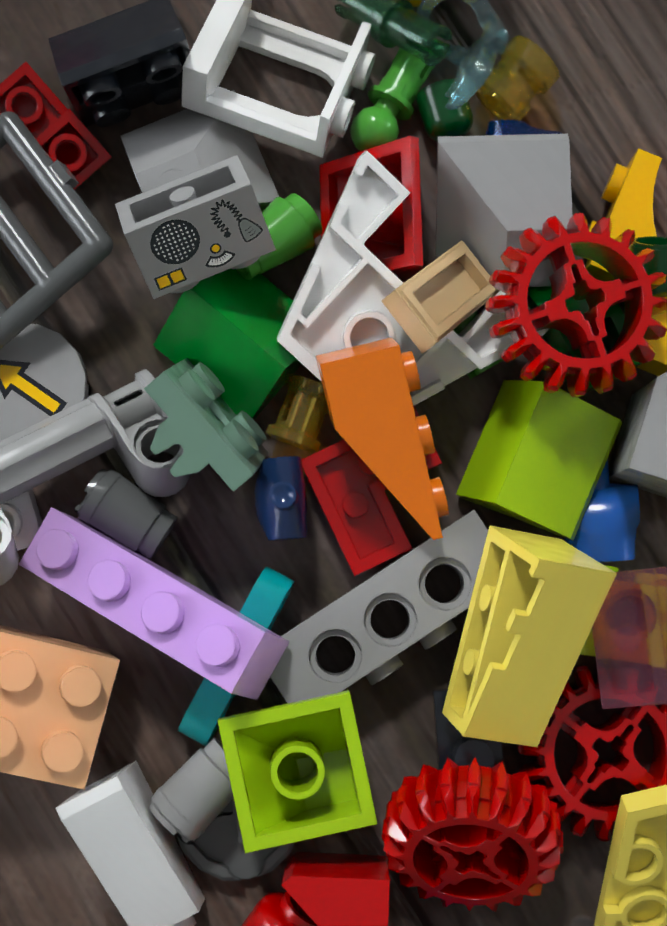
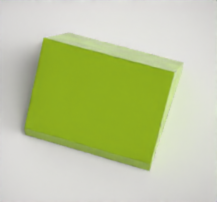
[456,380,622,541]

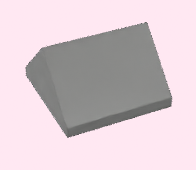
[609,372,667,498]

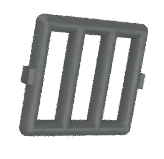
[0,111,113,350]

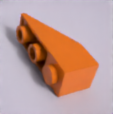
[316,337,449,540]

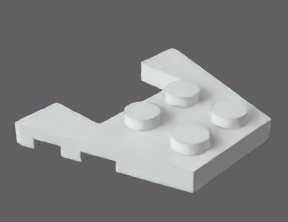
[276,151,549,406]

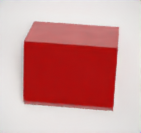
[319,136,423,283]
[281,852,390,926]

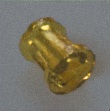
[265,374,328,453]

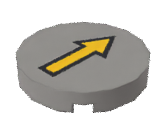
[0,324,89,441]

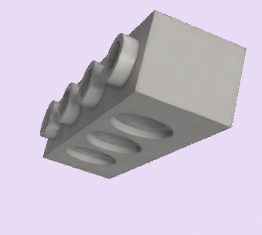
[270,510,488,703]

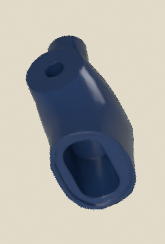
[255,456,307,541]

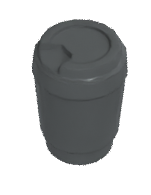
[74,469,178,560]

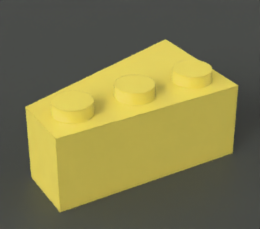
[442,526,617,747]

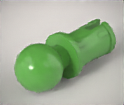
[350,42,436,151]

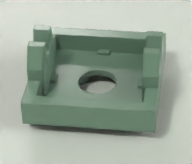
[144,358,269,492]

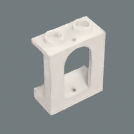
[182,0,376,158]

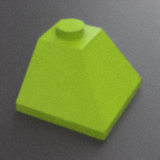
[218,690,377,853]

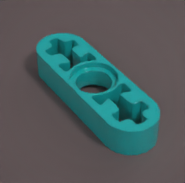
[178,566,295,746]

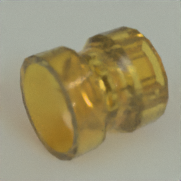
[472,35,560,126]

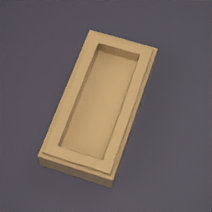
[382,240,500,354]

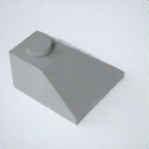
[121,90,279,212]
[435,133,573,287]

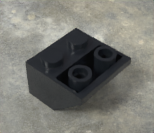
[48,0,190,127]

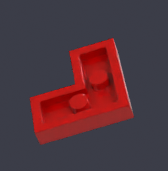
[301,406,442,576]

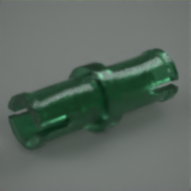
[335,0,452,66]

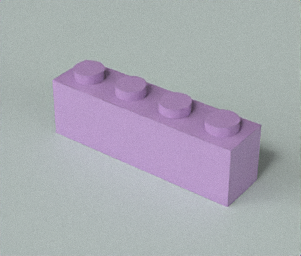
[19,507,289,700]

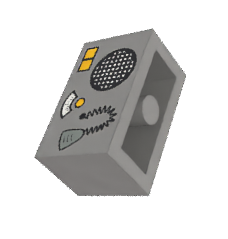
[115,155,276,299]

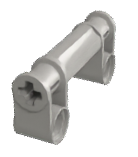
[0,369,190,586]

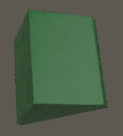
[153,269,302,420]

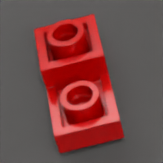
[0,62,112,190]

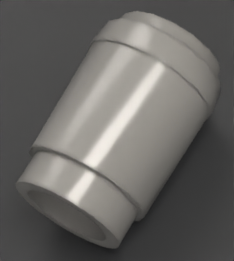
[149,738,234,843]

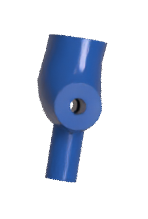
[564,459,640,562]

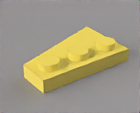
[594,785,667,926]

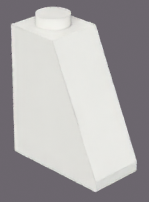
[55,761,205,926]

